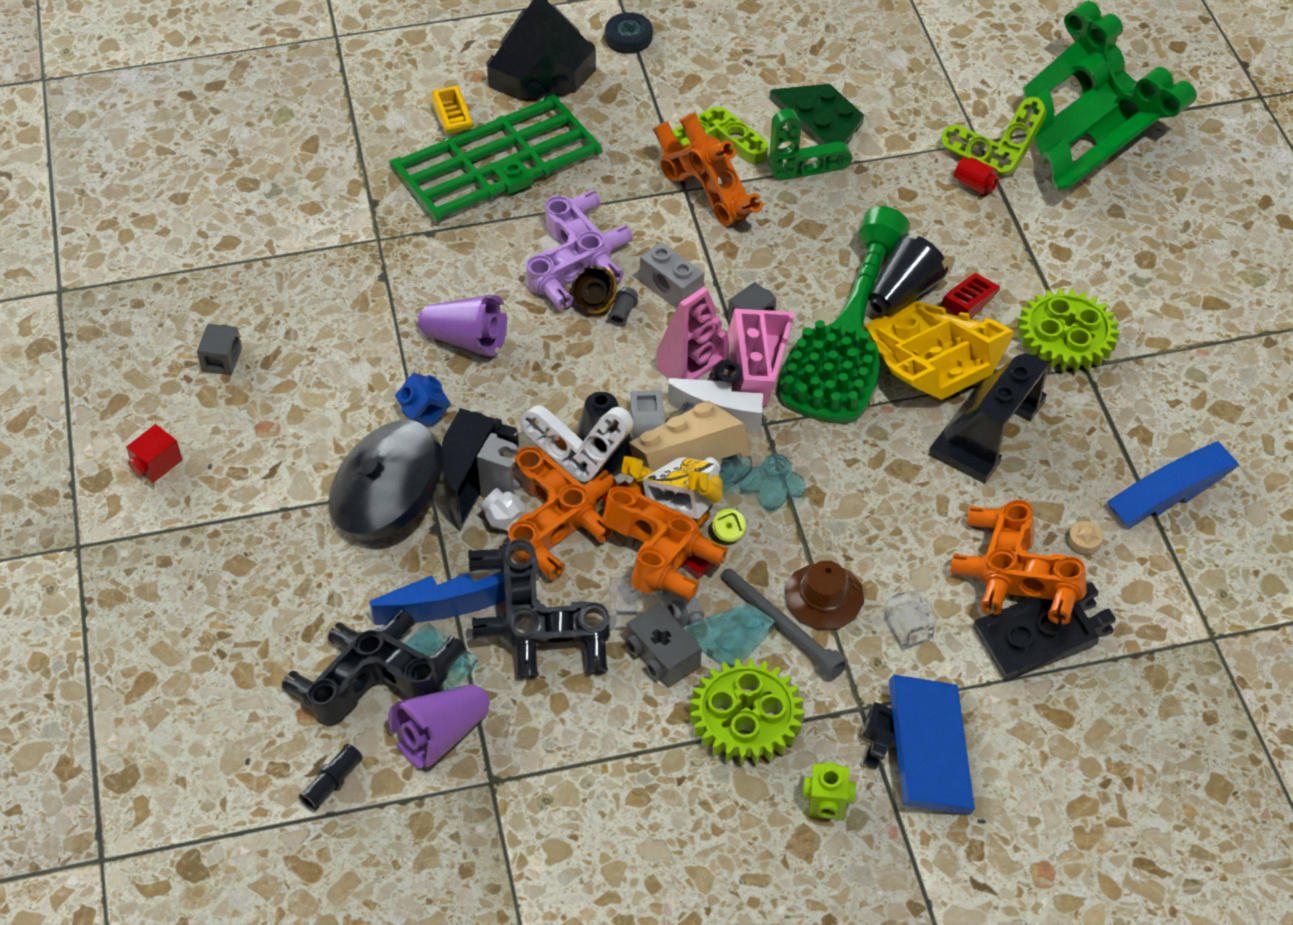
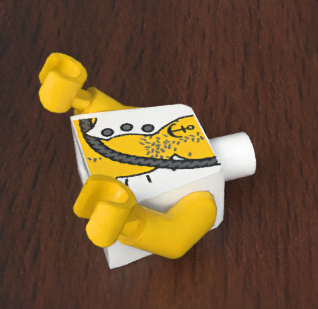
[621,456,724,519]

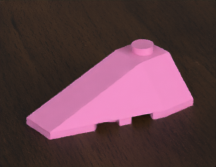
[657,287,729,380]

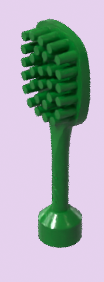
[779,206,910,423]

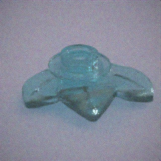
[740,454,805,511]

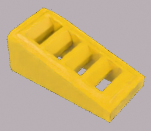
[431,85,474,134]

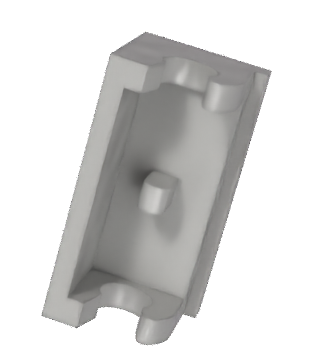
[477,433,520,498]

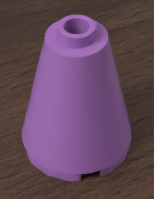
[418,295,507,356]
[388,684,490,769]

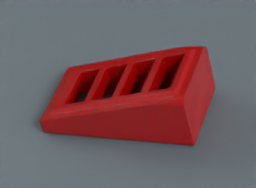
[941,273,1000,319]

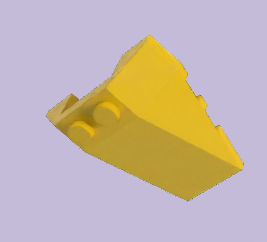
[864,301,1014,400]

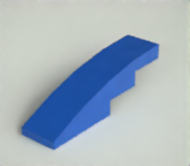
[1107,441,1239,530]
[369,571,505,625]

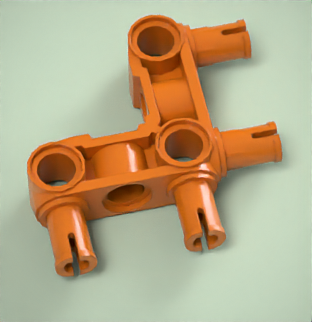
[652,112,763,226]
[508,437,617,581]
[602,478,728,602]
[951,500,1087,624]

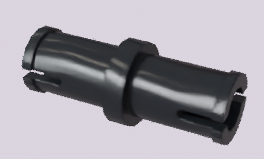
[711,360,740,383]
[298,744,363,811]

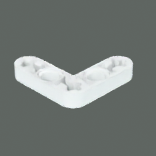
[520,405,633,482]

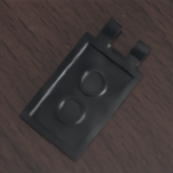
[973,582,1116,682]

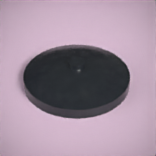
[329,420,443,540]

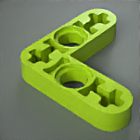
[941,97,1047,176]
[662,107,768,164]

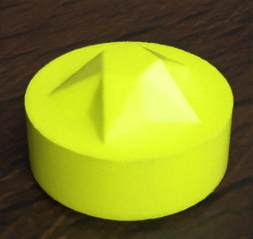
[712,509,746,543]

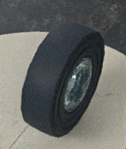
[605,12,653,54]

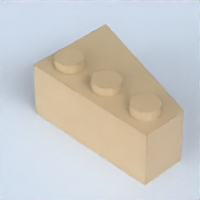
[629,400,751,471]

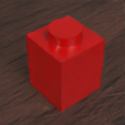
[126,424,182,483]

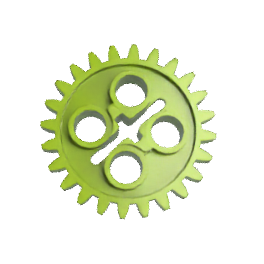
[1017,288,1119,372]
[689,658,804,765]

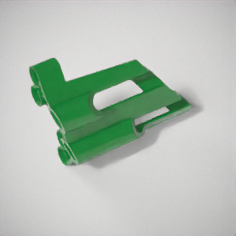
[1023,0,1197,191]

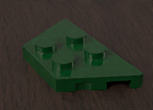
[769,84,864,145]

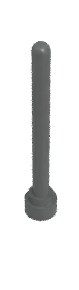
[722,568,848,681]

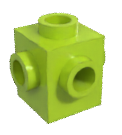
[803,762,856,821]

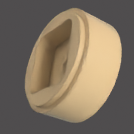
[1068,521,1103,555]

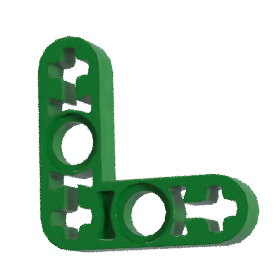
[769,108,853,180]

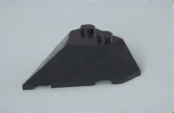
[486,0,596,101]

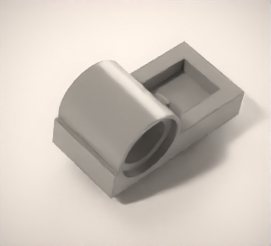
[630,390,665,440]

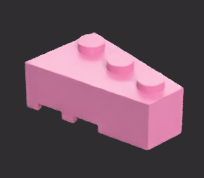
[727,308,795,406]

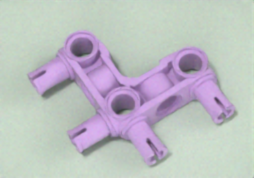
[526,189,633,310]

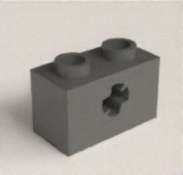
[625,602,702,688]

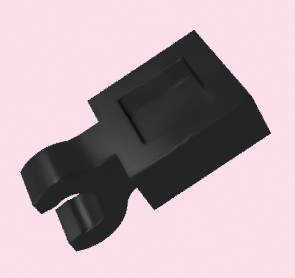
[862,702,896,769]

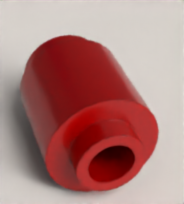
[954,157,999,195]

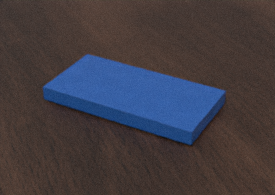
[889,674,975,815]

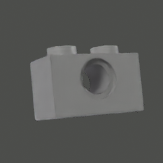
[640,242,704,309]

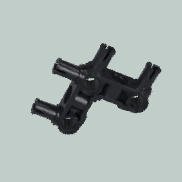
[468,539,610,678]
[282,609,467,725]

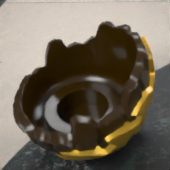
[570,265,617,314]

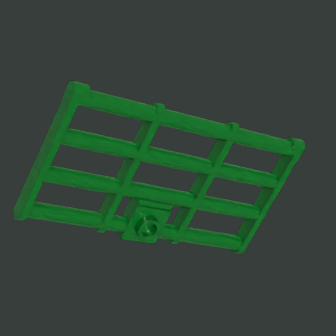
[389,94,603,222]

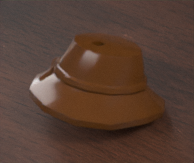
[786,560,864,631]

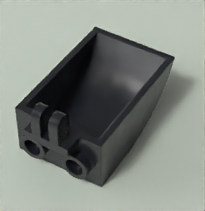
[441,408,519,531]

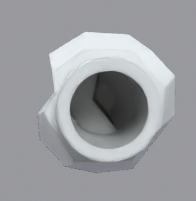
[480,488,525,532]

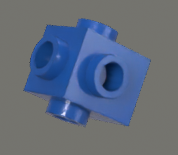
[395,373,451,427]

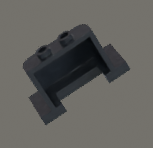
[929,354,1049,484]

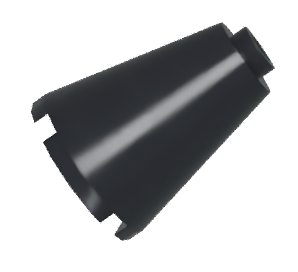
[869,233,948,316]
[571,392,633,477]

